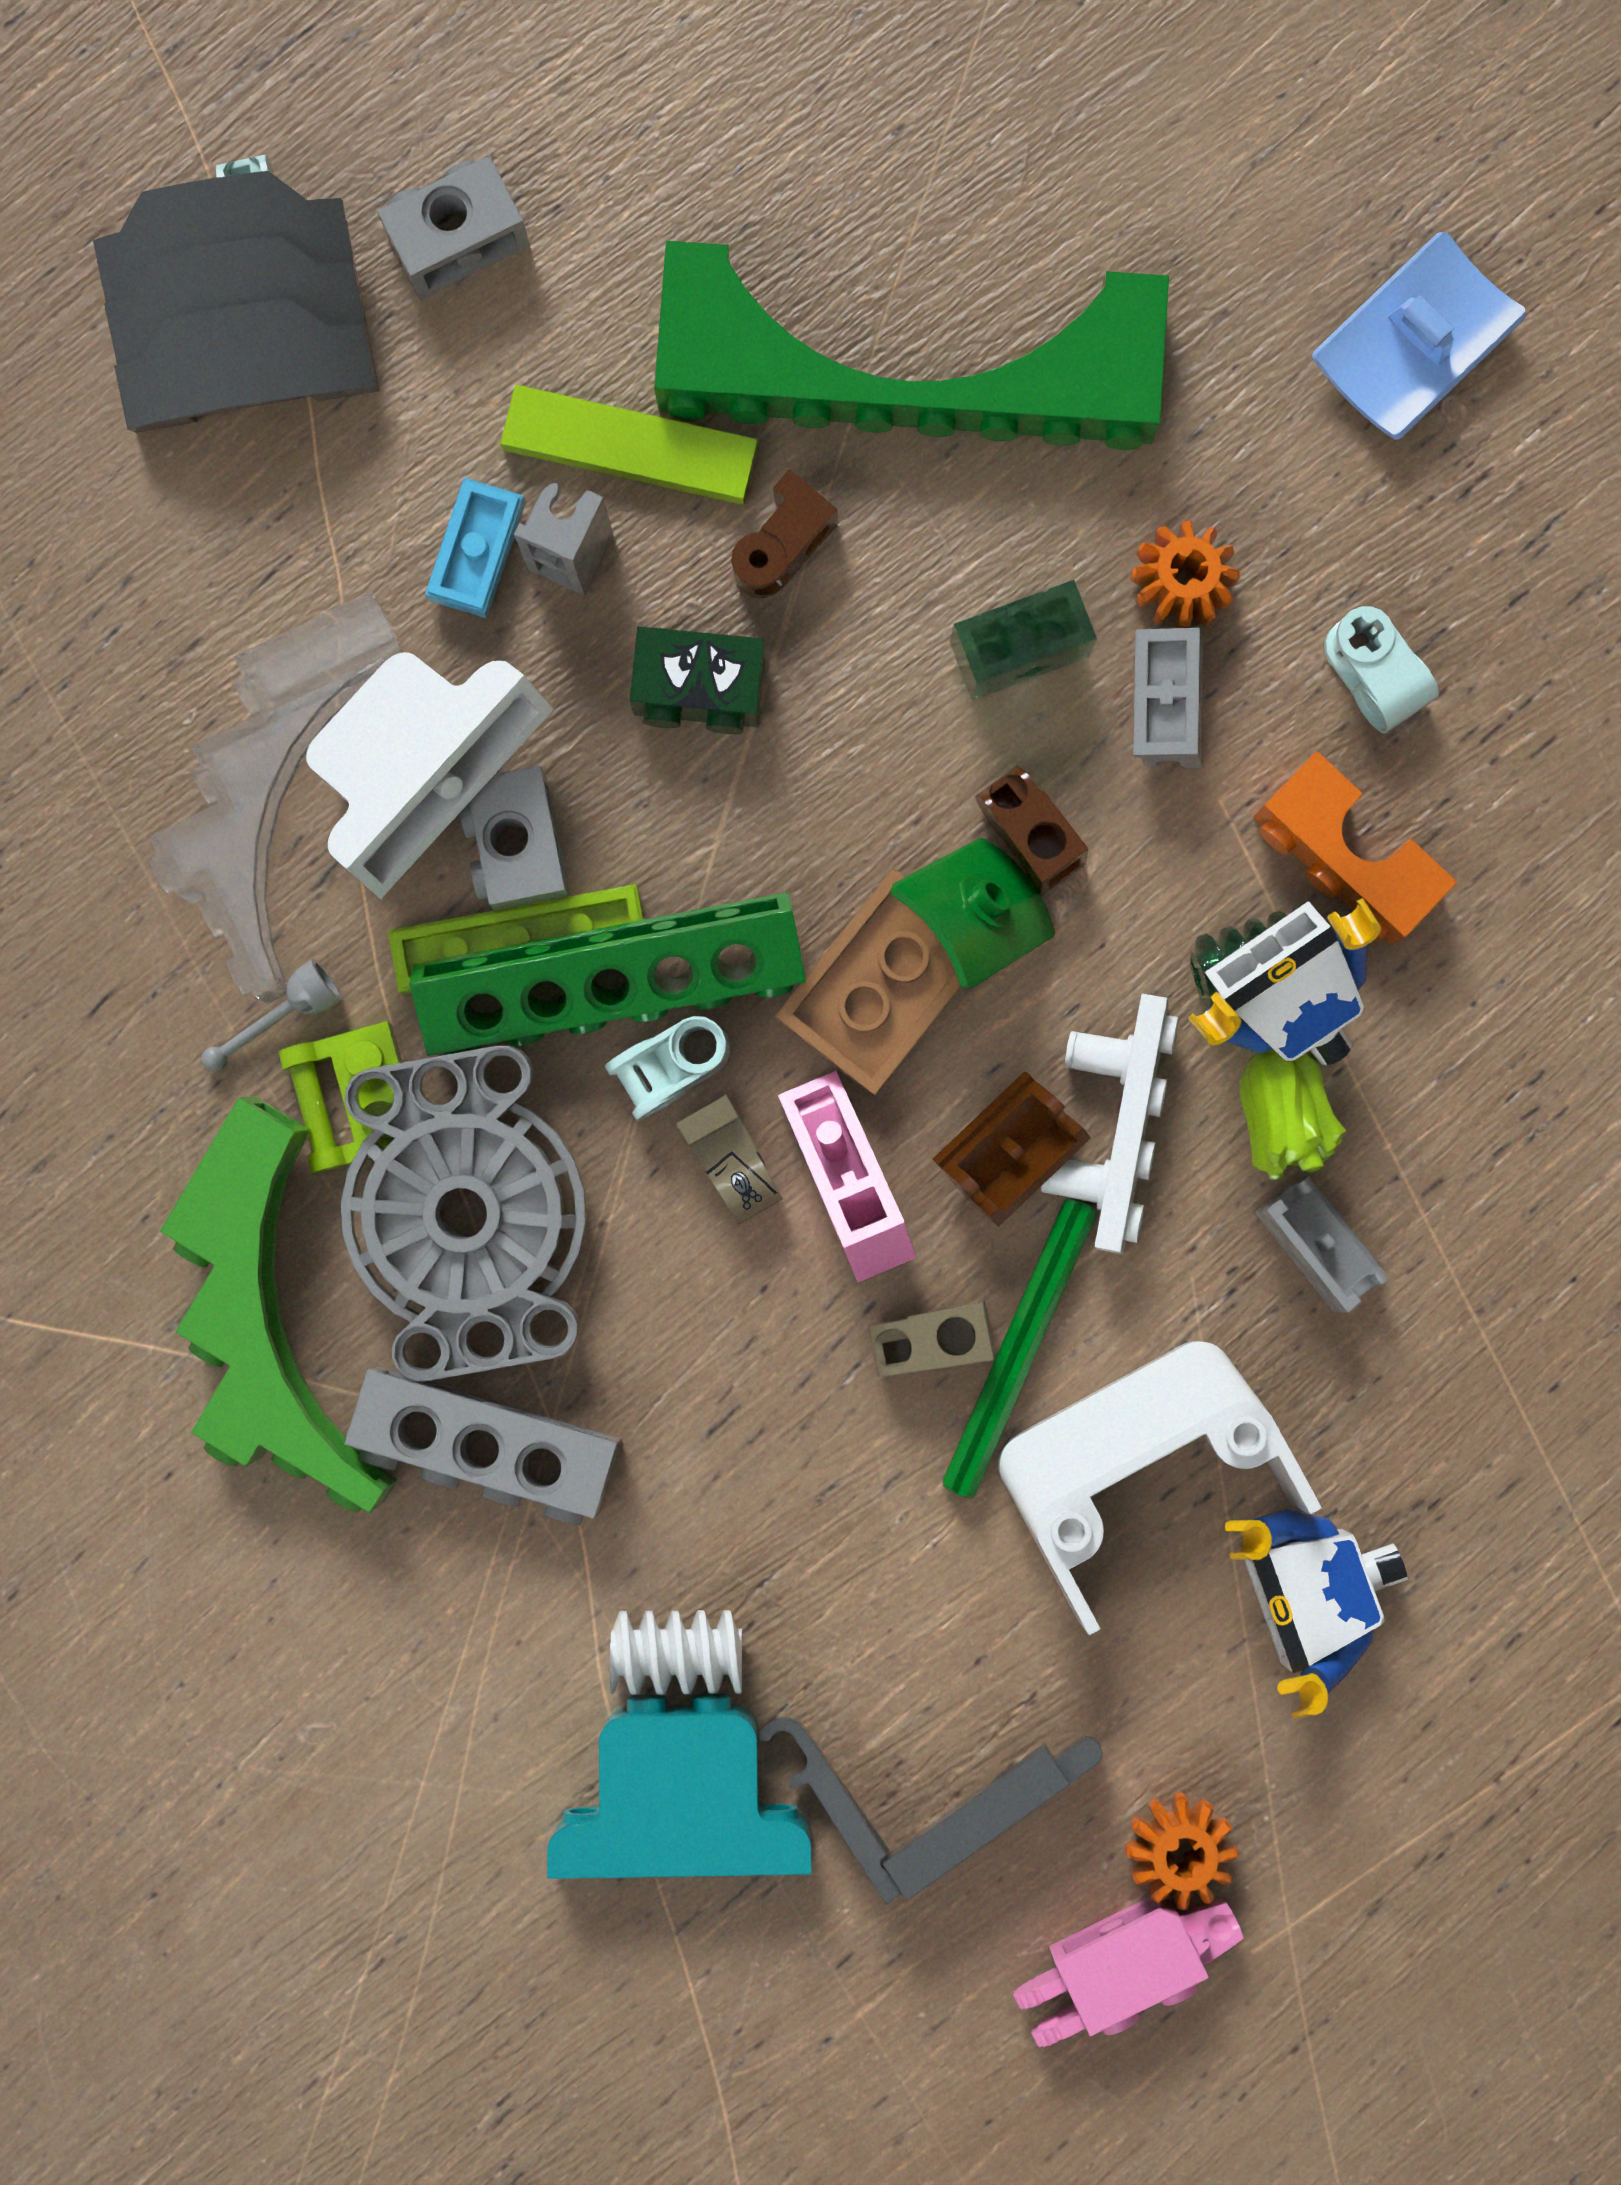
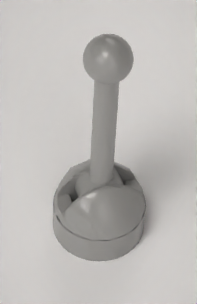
[201,959,342,1072]

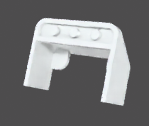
[998,1341,1322,1635]

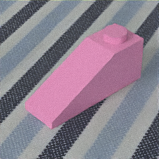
[778,1071,917,1283]

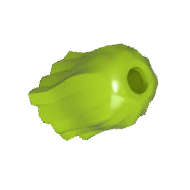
[1239,1049,1347,1180]

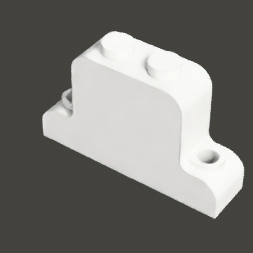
[306,652,554,899]

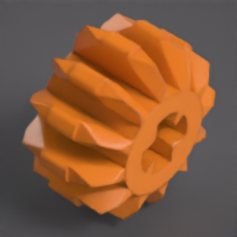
[1130,519,1240,628]
[1124,1792,1238,1910]

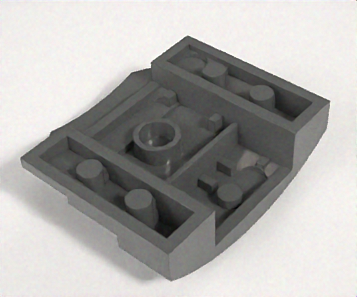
[93,171,380,433]

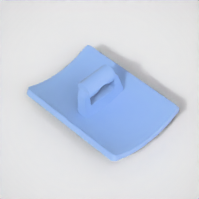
[1312,232,1526,440]

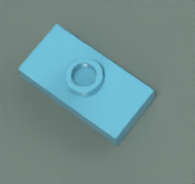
[425,477,526,619]

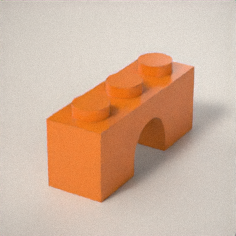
[1253,751,1457,946]

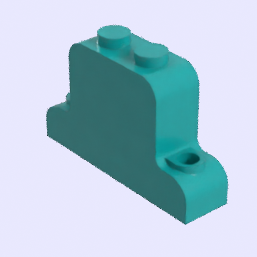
[547,1693,812,1879]

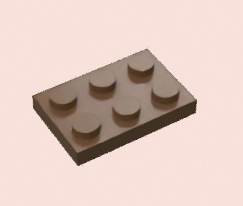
[775,867,961,1097]

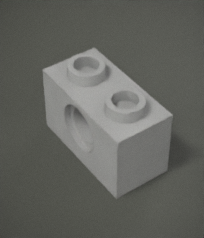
[377,155,530,300]
[460,765,570,911]

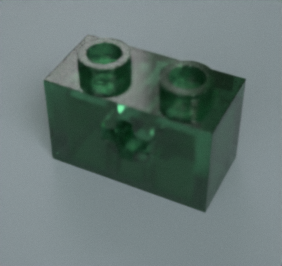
[950,580,1097,701]

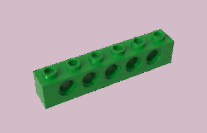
[409,892,806,1056]

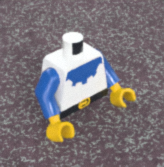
[1188,898,1381,1065]
[1225,1509,1408,1719]

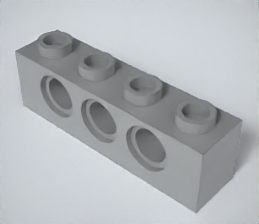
[344,1367,621,1525]

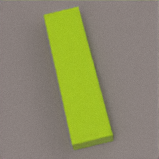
[500,384,758,505]
[388,884,644,995]

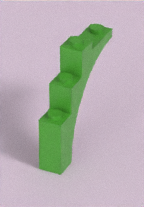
[159,1096,397,1513]

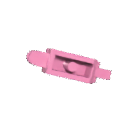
[1013,1896,1244,2047]

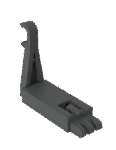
[758,1717,1103,1905]

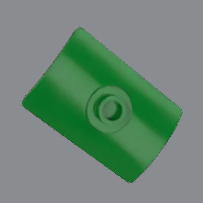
[891,838,1055,988]

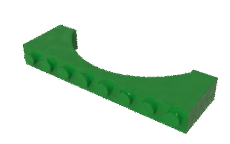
[654,241,1169,450]

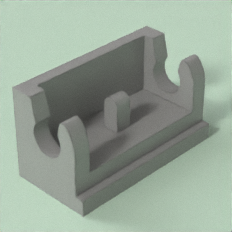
[514,483,613,596]
[1133,628,1204,768]
[1255,1173,1389,1313]

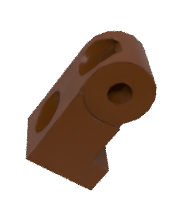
[731,469,838,598]
[975,766,1089,896]

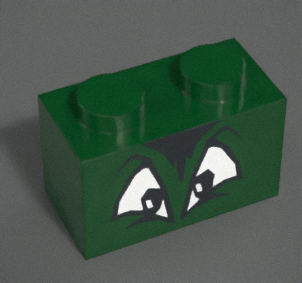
[629,626,765,734]

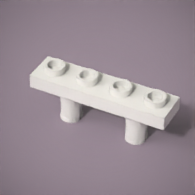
[1041,994,1179,1254]

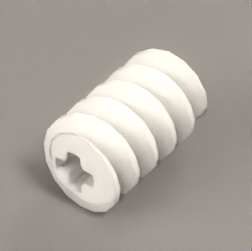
[610,1610,742,1695]

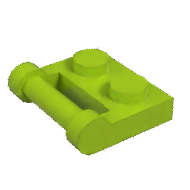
[278,1021,402,1175]

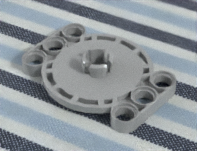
[341,1046,587,1381]

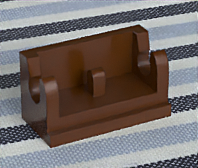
[933,1071,1091,1227]

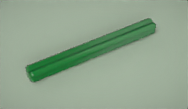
[943,1198,1096,1499]

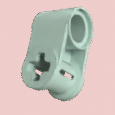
[1324,606,1439,733]
[605,1016,731,1121]

